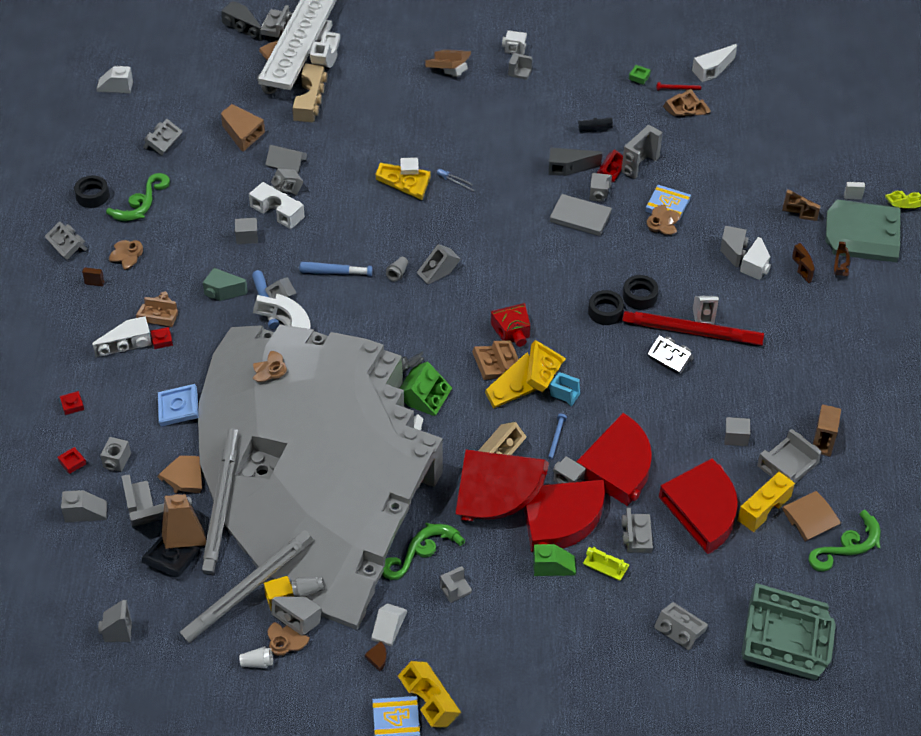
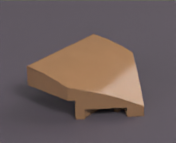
[136,291,178,327]
[158,456,202,494]

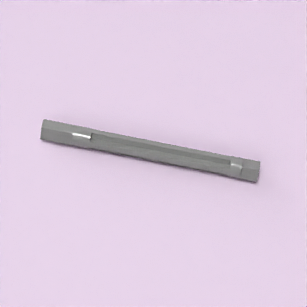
[202,428,239,575]
[180,530,314,643]

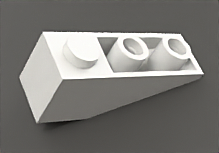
[692,44,737,82]
[92,316,152,357]

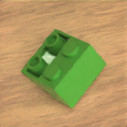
[399,362,452,416]

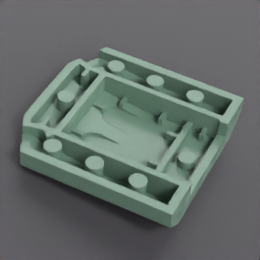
[825,200,900,263]
[741,583,836,680]

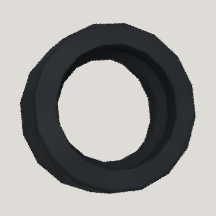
[74,175,109,208]
[623,275,659,310]
[588,290,624,325]

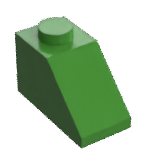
[533,544,576,576]

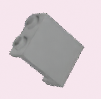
[621,125,663,179]
[757,429,822,483]

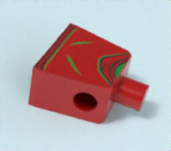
[490,303,530,347]

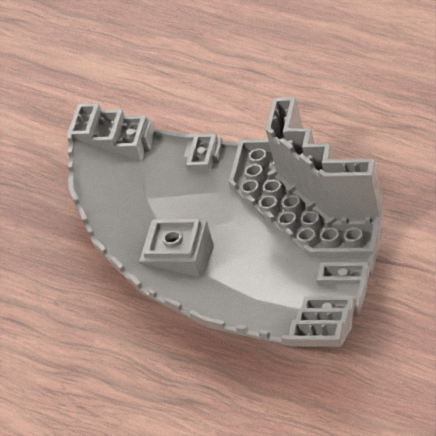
[198,325,443,630]

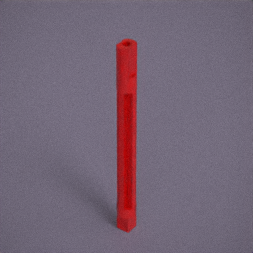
[623,311,764,346]

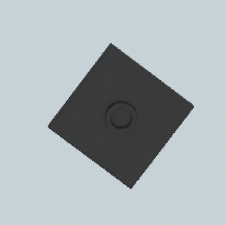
[142,536,200,577]

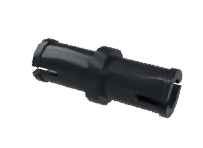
[578,118,613,131]

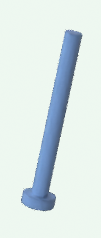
[548,414,567,459]

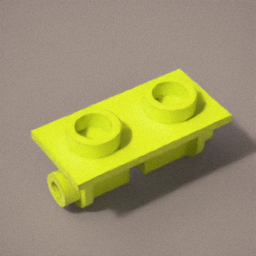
[583,547,629,581]

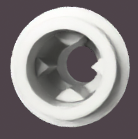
[240,647,273,668]

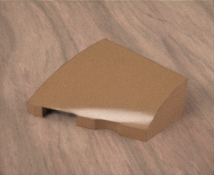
[663,89,711,116]
[782,190,820,221]

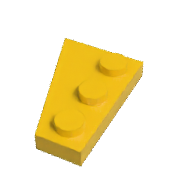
[376,163,431,200]
[526,340,566,392]
[485,352,537,409]

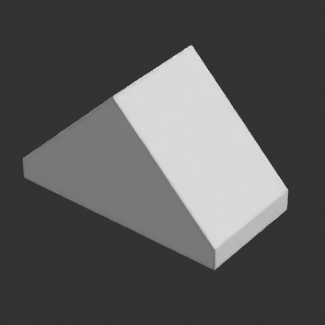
[371,603,407,647]

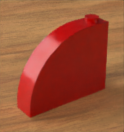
[576,413,652,506]
[455,450,549,522]
[659,458,737,554]
[524,480,605,552]

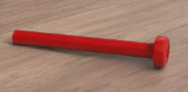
[656,82,701,91]

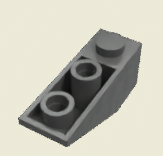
[221,1,263,41]
[548,148,602,176]

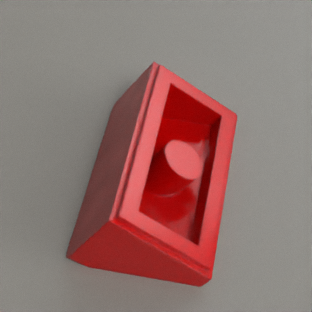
[597,149,623,182]

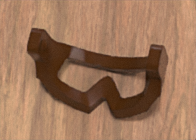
[834,241,850,276]

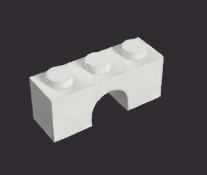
[249,182,305,229]

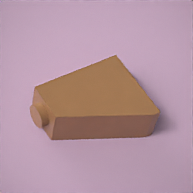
[221,104,265,152]
[813,405,841,457]
[162,494,207,548]

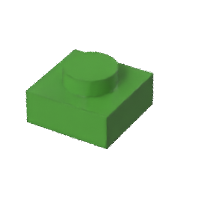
[629,65,651,84]

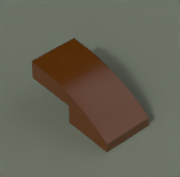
[792,243,814,283]

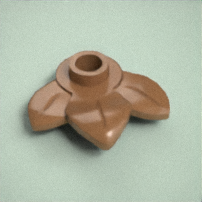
[647,205,681,235]
[109,240,143,270]
[253,351,287,382]
[268,622,309,656]

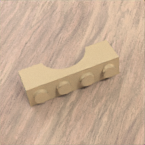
[293,64,327,122]

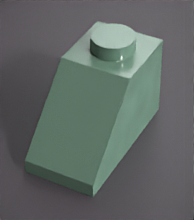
[203,268,248,301]

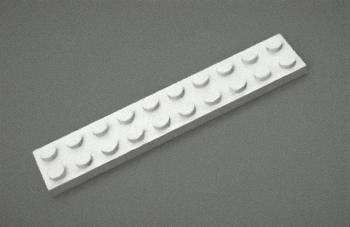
[258,0,336,90]

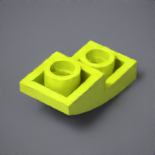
[885,191,921,208]

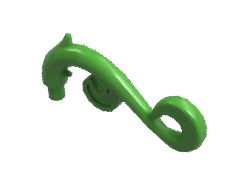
[106,173,170,221]
[809,510,881,572]
[382,523,465,580]

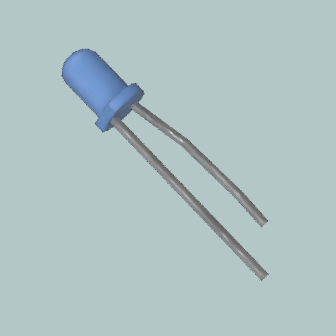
[437,169,474,191]

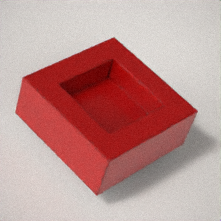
[150,327,173,349]
[60,391,84,415]
[58,447,86,474]

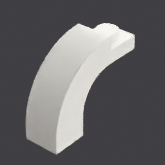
[310,32,340,68]
[253,294,310,329]

